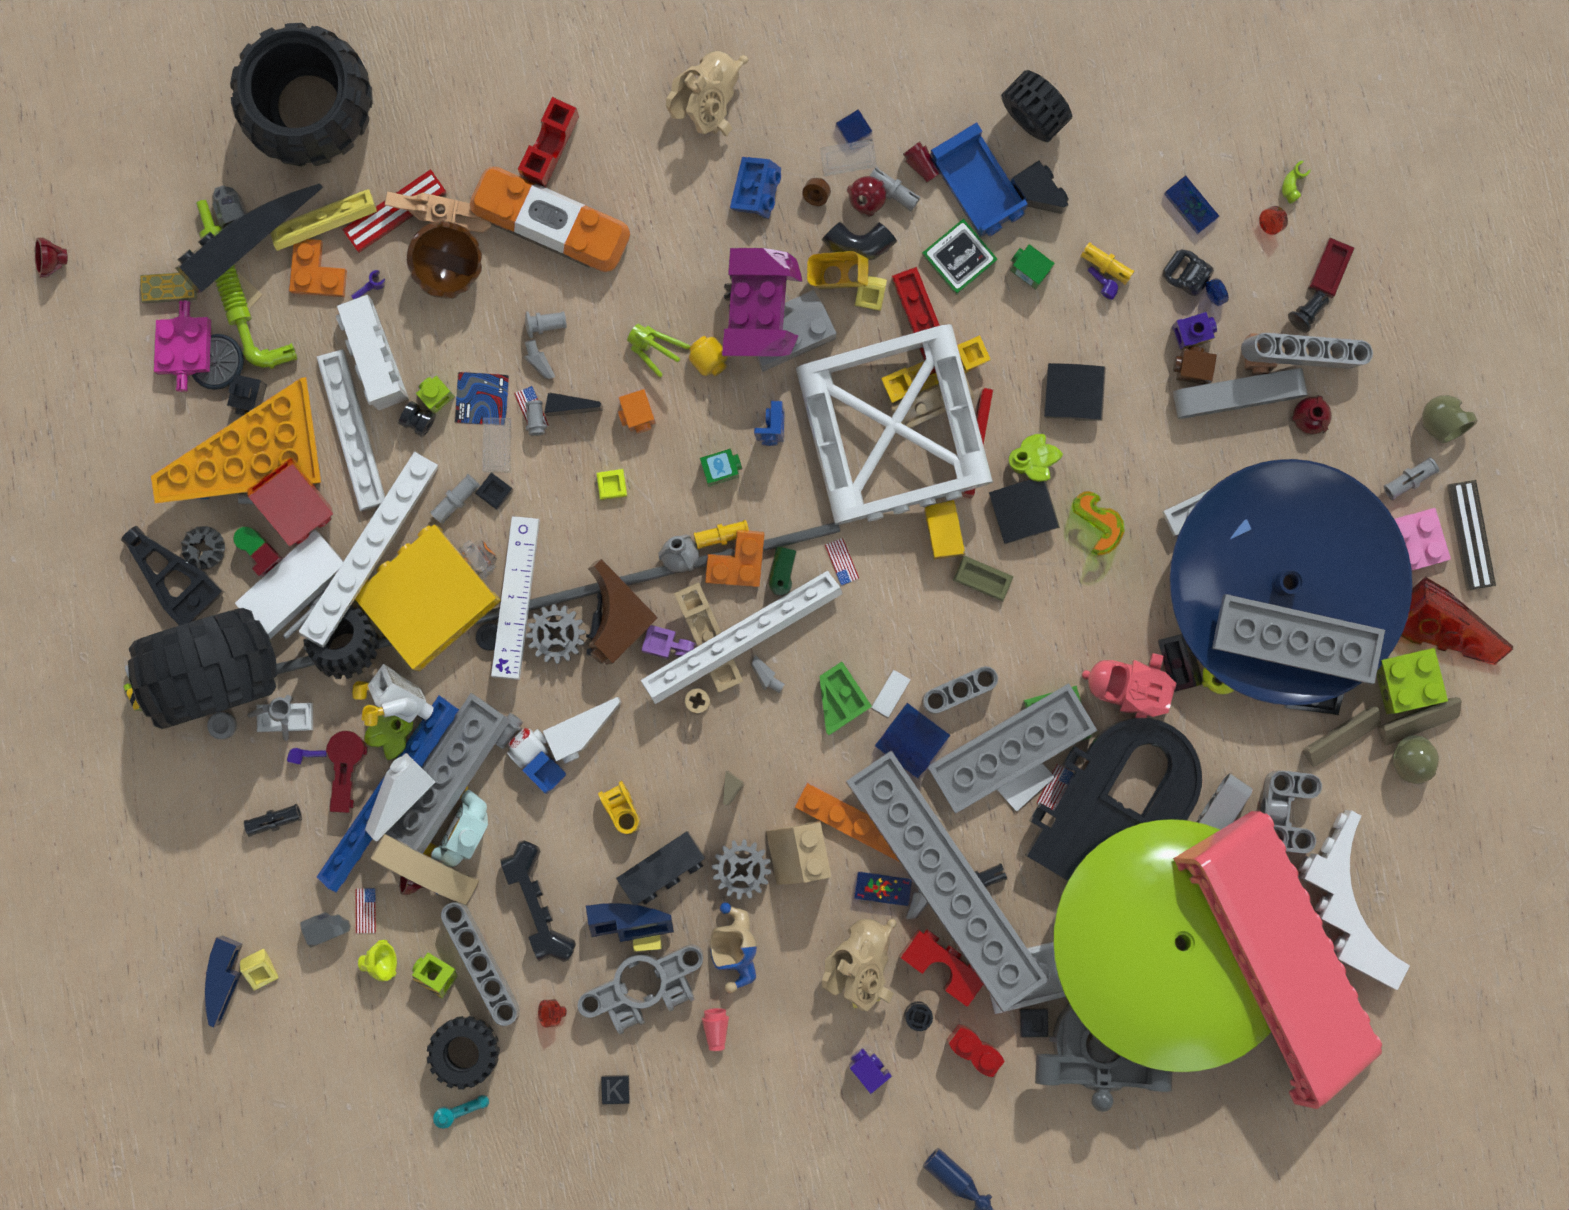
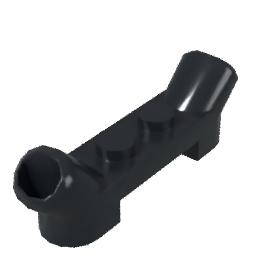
[500,840,576,962]

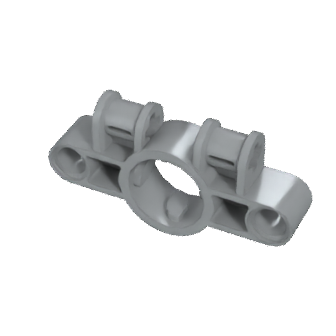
[577,944,704,1034]

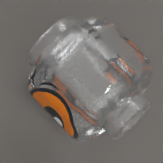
[458,540,497,580]

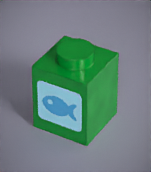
[1010,244,1055,290]
[700,448,743,487]

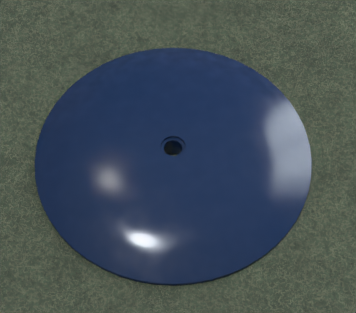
[1169,459,1412,705]

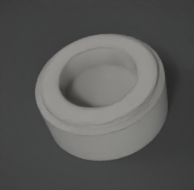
[207,712,237,739]

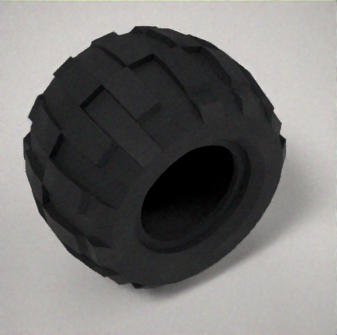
[230,23,373,167]
[128,608,277,729]

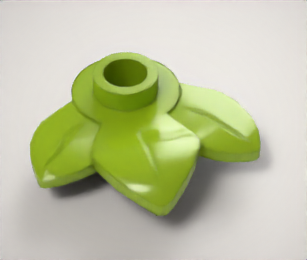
[1009,434,1063,481]
[364,707,413,760]

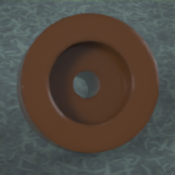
[802,178,831,206]

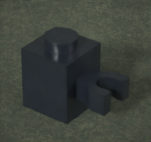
[227,374,267,416]

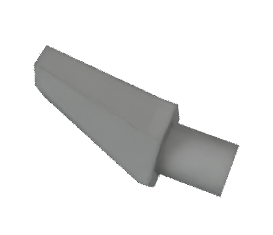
[524,340,555,379]
[751,655,785,693]
[906,891,928,919]

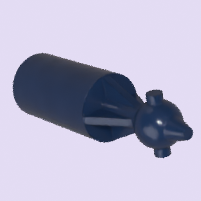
[923,1148,994,1210]

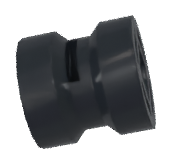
[398,401,436,437]
[904,1001,933,1032]

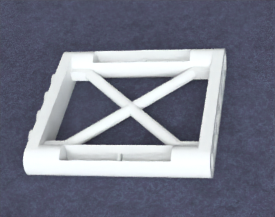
[796,324,993,525]

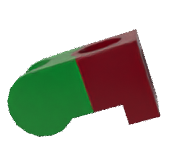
[233,526,283,578]

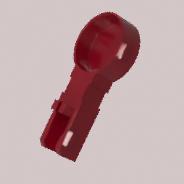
[326,731,368,814]

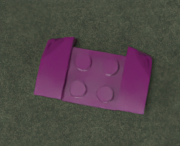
[722,248,803,356]

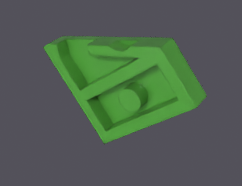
[819,662,872,736]

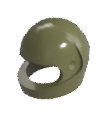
[1422,395,1478,443]
[1393,735,1439,784]

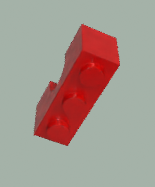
[518,97,579,188]
[899,929,983,1007]

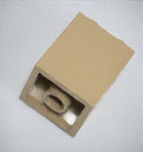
[766,820,831,885]

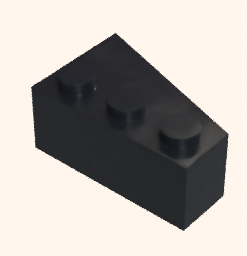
[616,831,706,906]

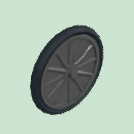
[191,334,244,390]

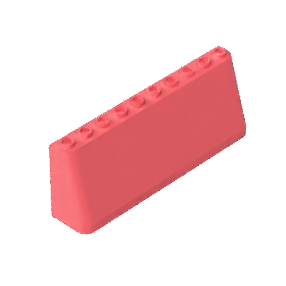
[1173,811,1382,1109]

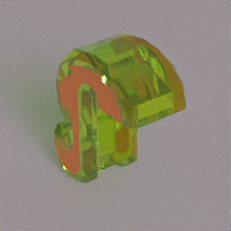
[1072,491,1125,558]

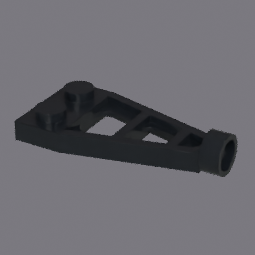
[121,526,224,625]

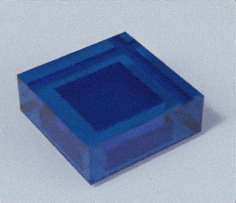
[836,109,873,147]

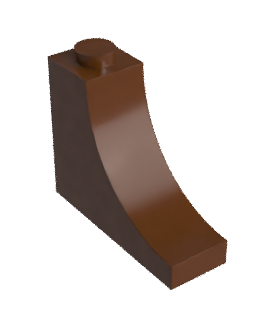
[588,559,658,665]

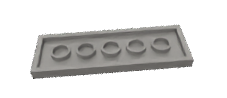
[1212,594,1385,684]
[928,683,1097,814]
[385,693,510,854]

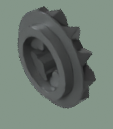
[181,526,225,569]

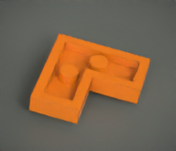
[289,239,347,297]
[705,530,764,587]

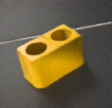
[807,251,868,290]
[924,500,965,559]

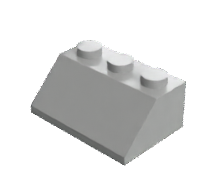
[755,290,836,372]

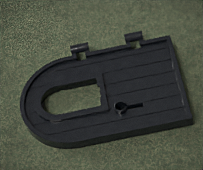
[1025,717,1202,881]

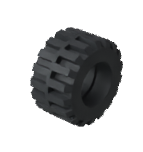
[1001,70,1073,142]
[303,605,379,679]
[427,1016,500,1090]

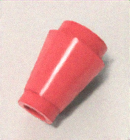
[702,1008,729,1051]

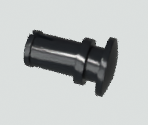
[1288,291,1330,333]

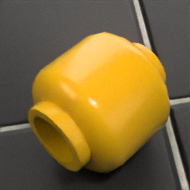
[689,336,728,376]

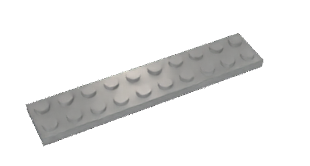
[846,751,1049,1012]

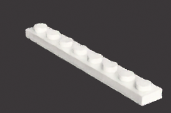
[299,452,438,648]
[641,571,843,704]

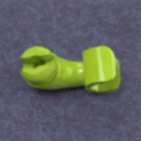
[1282,161,1311,203]

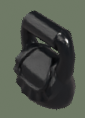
[1163,249,1214,296]

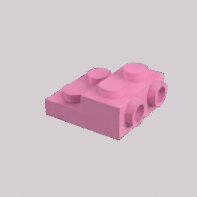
[1395,508,1451,570]

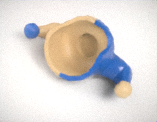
[710,902,757,994]

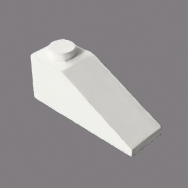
[543,697,622,764]
[365,753,435,842]

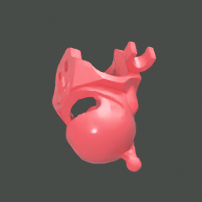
[1082,653,1176,718]

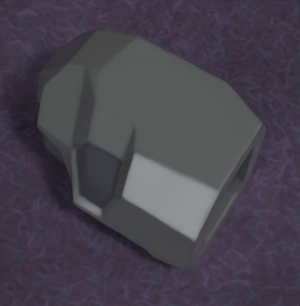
[212,185,247,228]
[300,912,351,948]

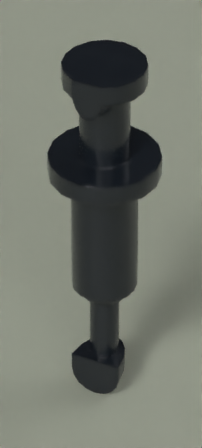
[586,592,603,656]

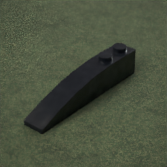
[175,183,323,293]

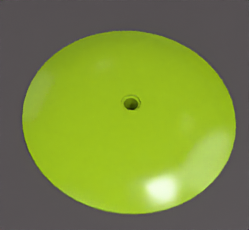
[1053,820,1271,1072]

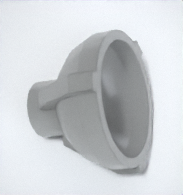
[658,534,699,572]

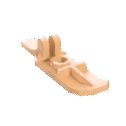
[385,191,492,233]

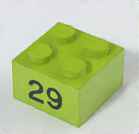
[1376,648,1448,714]

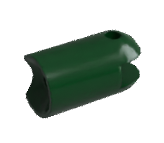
[769,547,797,596]

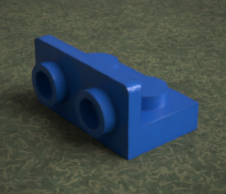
[730,157,781,219]
[754,401,785,446]

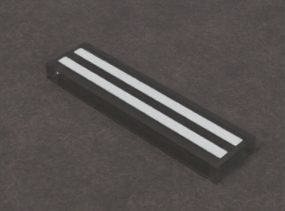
[1447,480,1496,591]

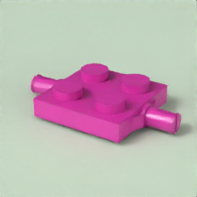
[154,301,211,392]

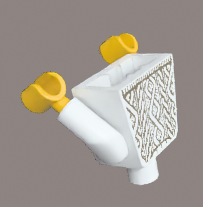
[352,664,434,726]

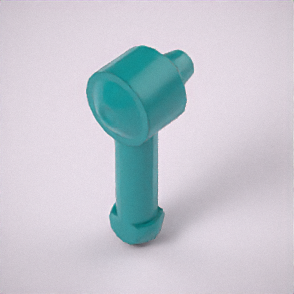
[433,1095,489,1129]

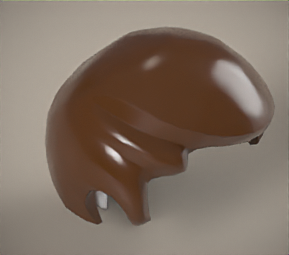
[406,221,482,299]

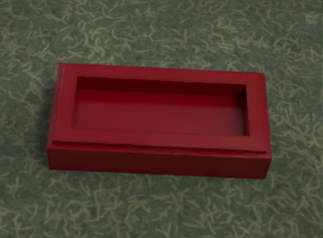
[1308,238,1355,298]

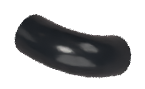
[822,221,897,261]

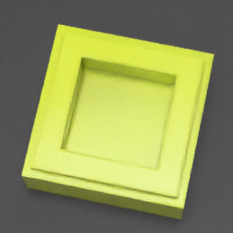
[596,469,627,500]

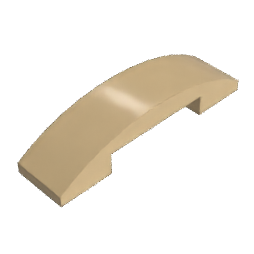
[674,582,743,693]
[371,834,479,905]

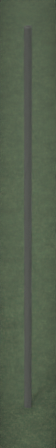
[276,522,840,675]

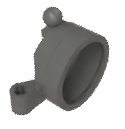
[1035,1004,1172,1112]

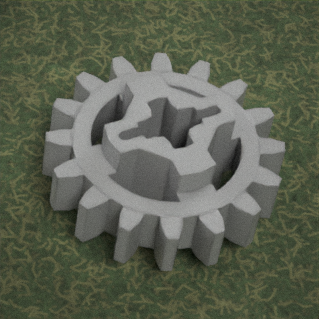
[526,604,586,664]
[712,839,771,899]

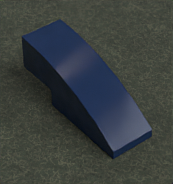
[586,903,674,942]
[205,936,243,1028]

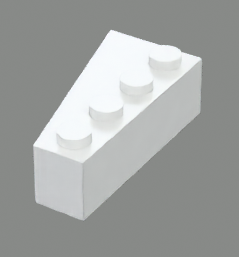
[336,295,409,410]

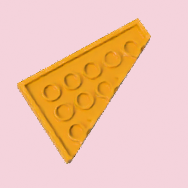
[151,377,321,503]

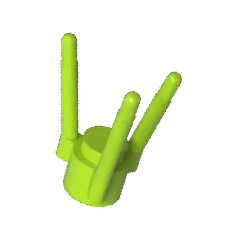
[627,323,690,377]

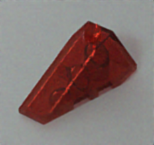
[1401,576,1513,665]

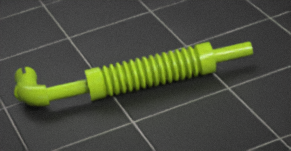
[196,200,298,369]

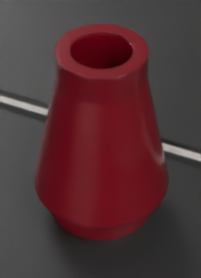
[903,141,940,183]

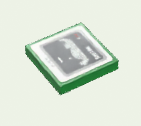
[922,219,998,295]

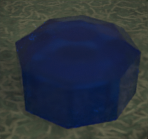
[1206,278,1229,306]

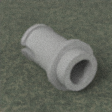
[525,400,547,436]
[495,713,523,749]

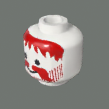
[507,728,548,769]

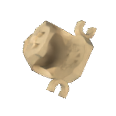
[666,51,748,137]
[822,918,897,1011]

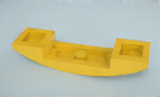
[881,335,991,403]

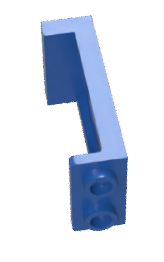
[930,122,1028,237]

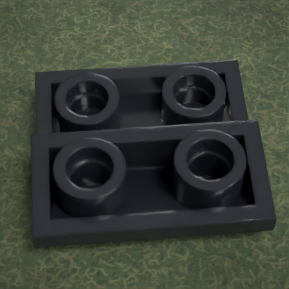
[1044,363,1106,421]
[989,479,1060,544]

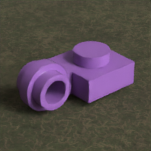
[642,625,695,659]

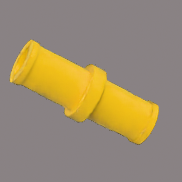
[1080,242,1135,285]
[693,520,749,549]

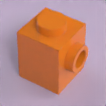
[618,389,656,434]

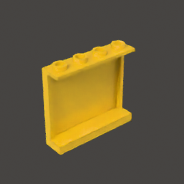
[355,524,501,672]

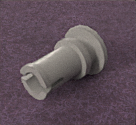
[525,311,567,338]

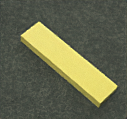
[270,189,377,251]

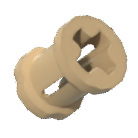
[685,689,710,714]

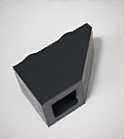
[1011,160,1069,214]

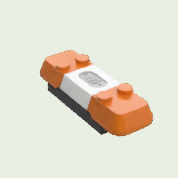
[470,166,630,272]

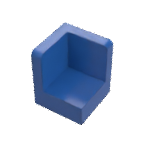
[522,751,566,794]

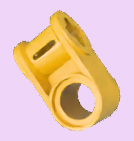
[598,781,641,834]

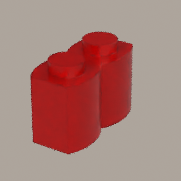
[946,1024,1005,1077]

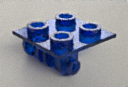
[875,703,950,779]

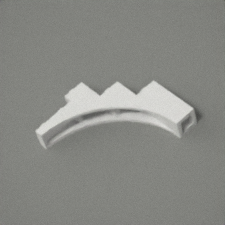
[1299,810,1410,990]

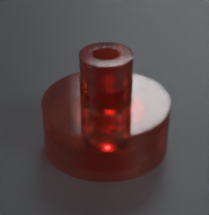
[1259,206,1288,235]
[538,999,567,1028]

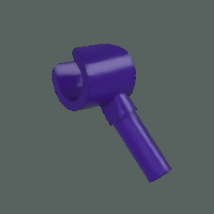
[1088,266,1118,300]
[351,270,385,299]
[287,748,327,765]

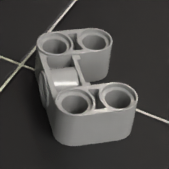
[1260,771,1322,853]

